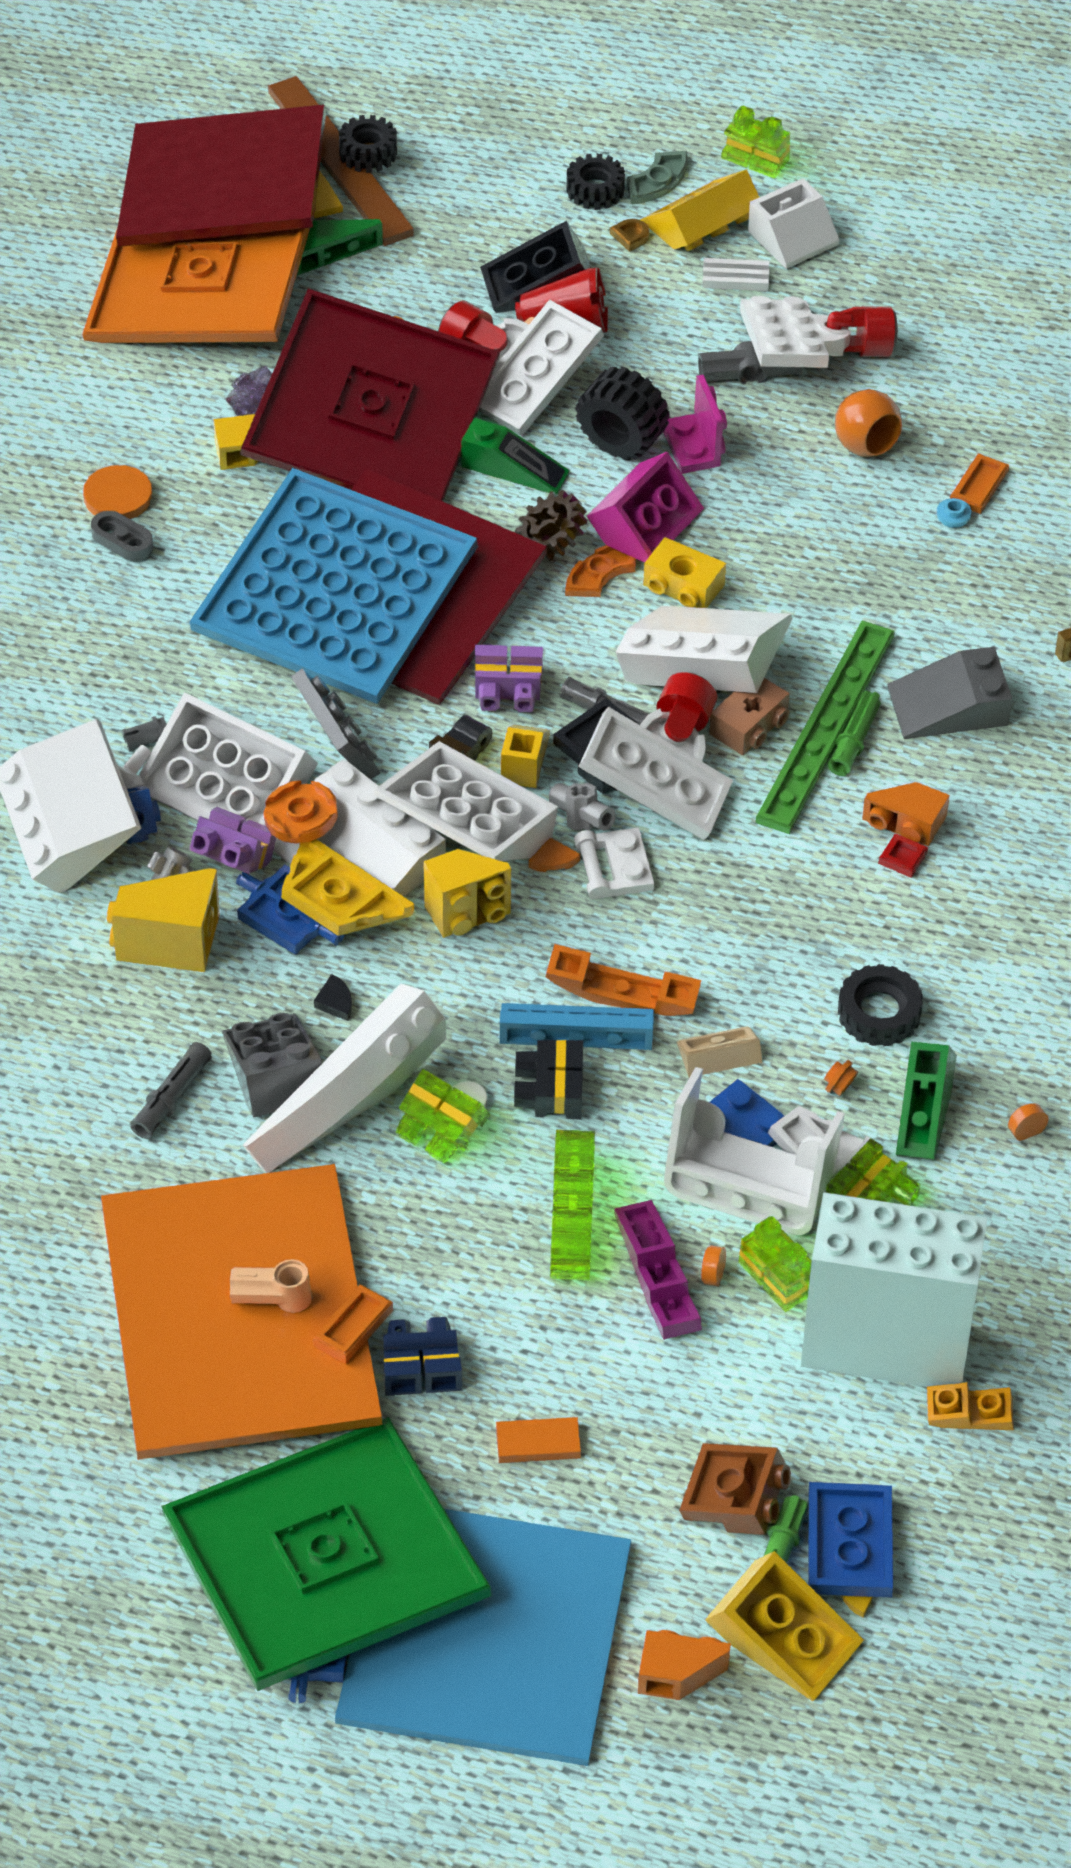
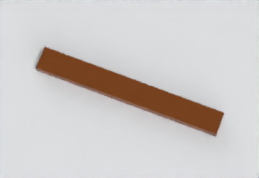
[268,76,414,246]

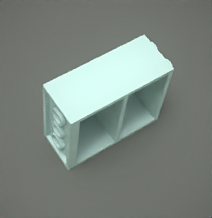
[800,1192,987,1387]

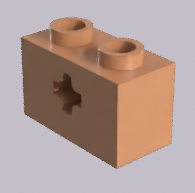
[709,678,790,755]

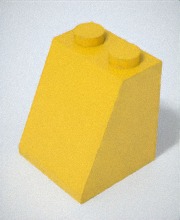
[107,868,220,972]

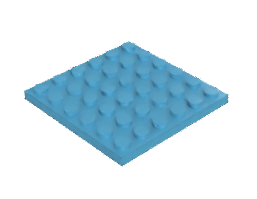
[189,468,478,704]

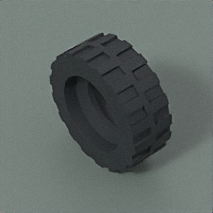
[838,964,923,1047]

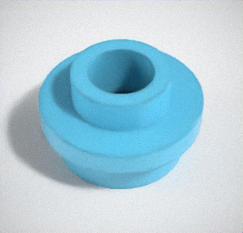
[936,498,971,528]

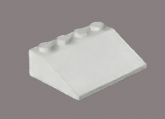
[615,606,793,693]
[139,692,318,826]
[0,719,141,893]
[374,741,558,861]
[273,759,446,896]

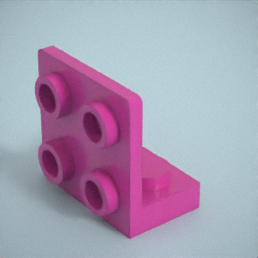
[663,374,727,474]

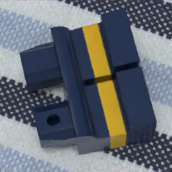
[383,1317,462,1396]

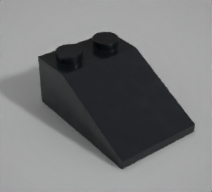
[480,221,591,313]

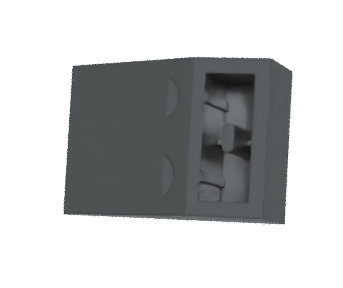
[222,1013,322,1118]

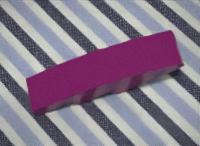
[614,1200,702,1340]

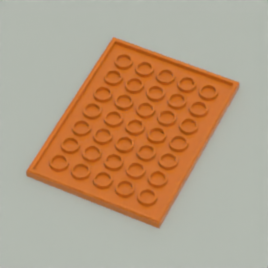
[101,1164,382,1460]

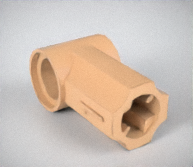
[230,1259,313,1313]

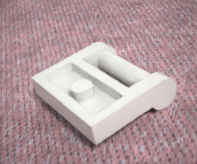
[574,827,654,900]

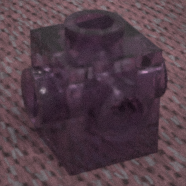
[225,365,272,416]

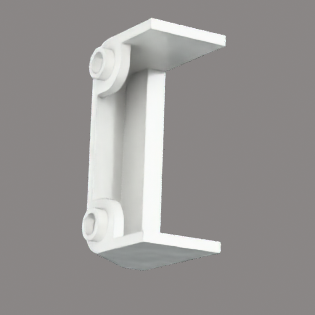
[664,1067,845,1235]

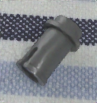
[121,716,167,752]

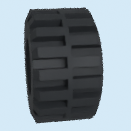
[575,367,670,460]

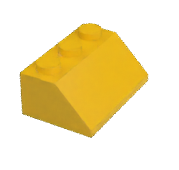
[640,169,760,251]

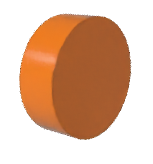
[1008,1103,1049,1141]
[701,1245,726,1287]

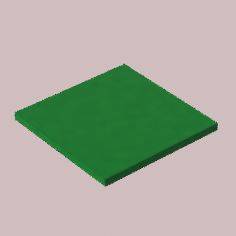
[161,1417,492,1691]

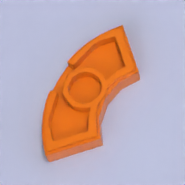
[565,545,636,597]

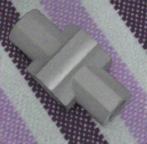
[549,783,615,831]

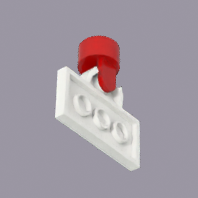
[740,296,898,368]
[438,300,604,436]
[578,672,733,840]

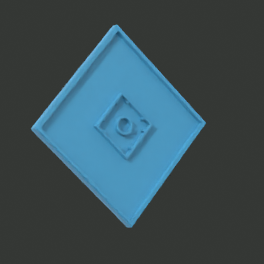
[335,1509,631,1766]

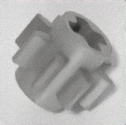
[147,846,195,880]

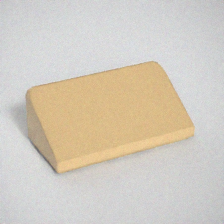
[677,1026,762,1078]

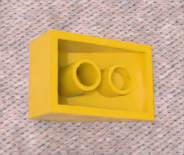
[705,1551,864,1701]

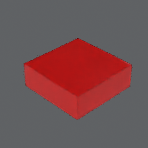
[878,833,928,878]

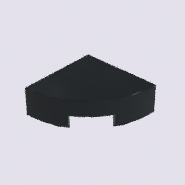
[314,974,352,1021]

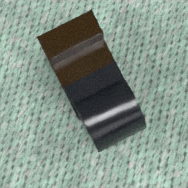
[429,715,493,761]

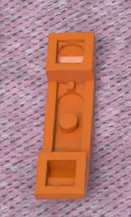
[545,944,702,1016]

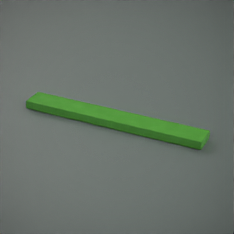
[756,620,895,835]

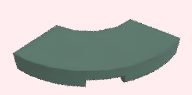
[627,151,687,204]

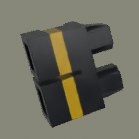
[514,1040,584,1120]

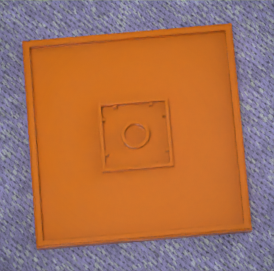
[82,204,316,343]

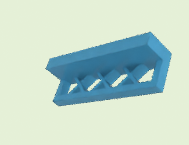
[499,1003,654,1050]

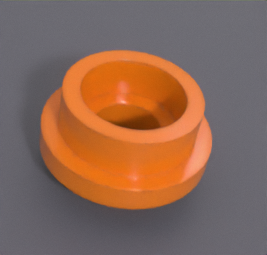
[824,1059,858,1096]

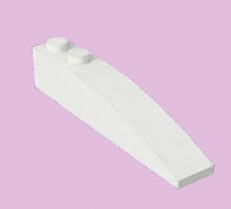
[243,984,446,1173]

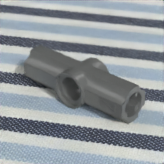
[698,341,802,385]

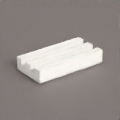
[702,258,769,291]

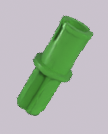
[763,1495,808,1563]

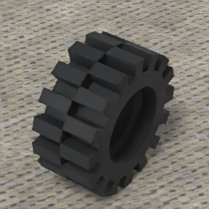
[339,115,397,173]
[566,153,625,210]

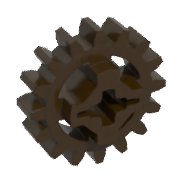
[515,490,588,561]

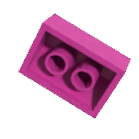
[587,452,704,562]

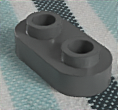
[91,511,153,561]

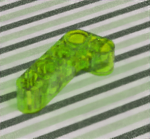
[550,1130,595,1280]

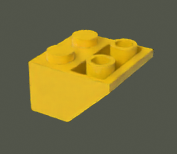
[424,849,511,938]

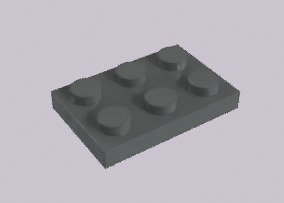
[291,668,381,779]

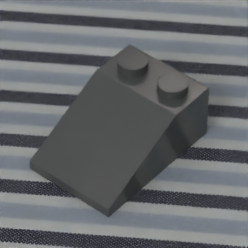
[887,646,1012,739]

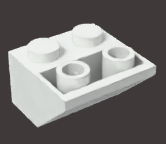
[748,178,840,269]

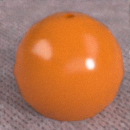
[835,389,902,457]

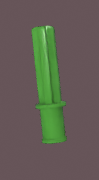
[828,690,881,776]

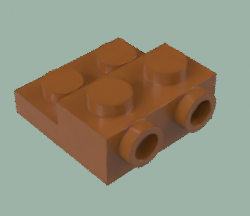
[679,1443,791,1535]

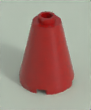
[515,267,608,333]

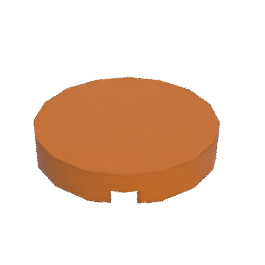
[83,465,152,519]
[264,780,338,844]

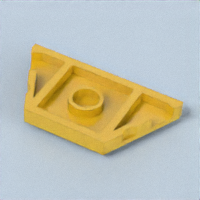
[281,839,414,936]

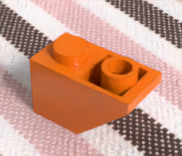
[862,782,950,846]
[637,1630,731,1700]

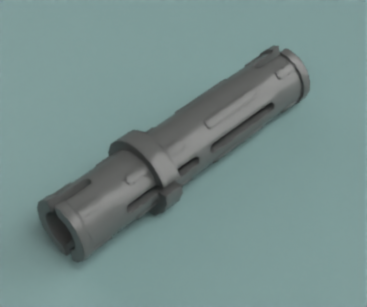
[560,677,648,725]
[130,1042,212,1139]

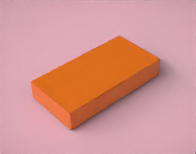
[950,453,1009,514]
[313,1284,393,1364]
[496,1417,581,1463]

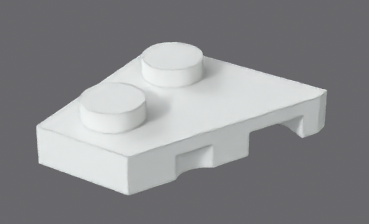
[768,1106,876,1182]

